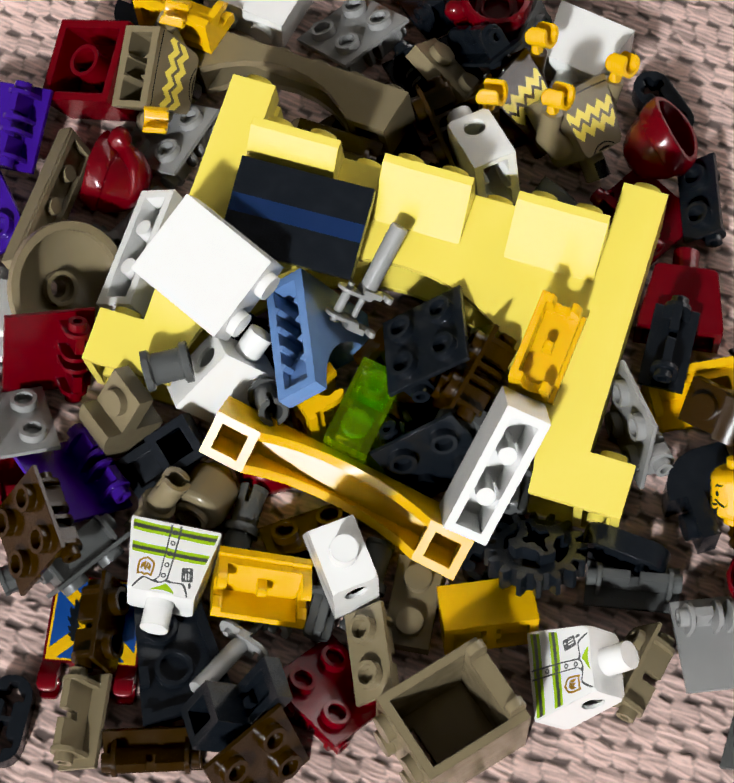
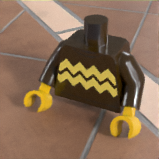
[458,21,559,159]

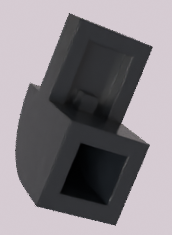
[115,413,210,500]
[662,442,730,554]
[180,656,293,752]

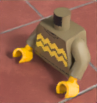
[111,0,202,134]
[524,51,640,183]

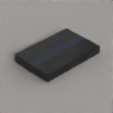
[225,155,377,281]

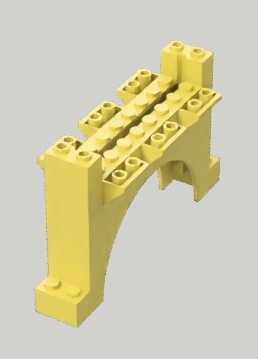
[82,74,669,529]

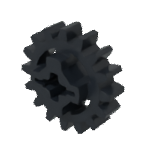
[484,512,588,598]

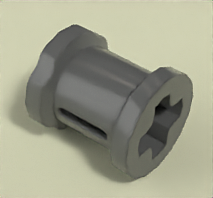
[139,341,195,392]

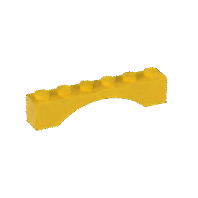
[199,396,474,581]

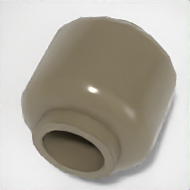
[174,461,239,529]

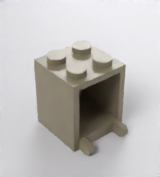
[373,637,531,783]

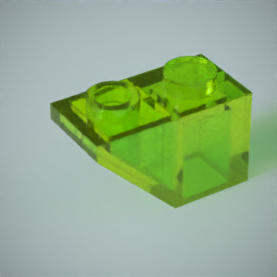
[323,357,398,465]

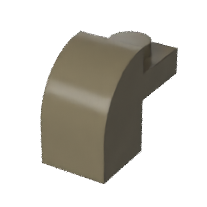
[79,365,163,458]

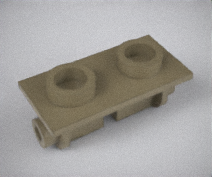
[344,600,399,707]
[612,622,675,723]
[50,666,113,772]

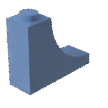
[266,268,370,408]

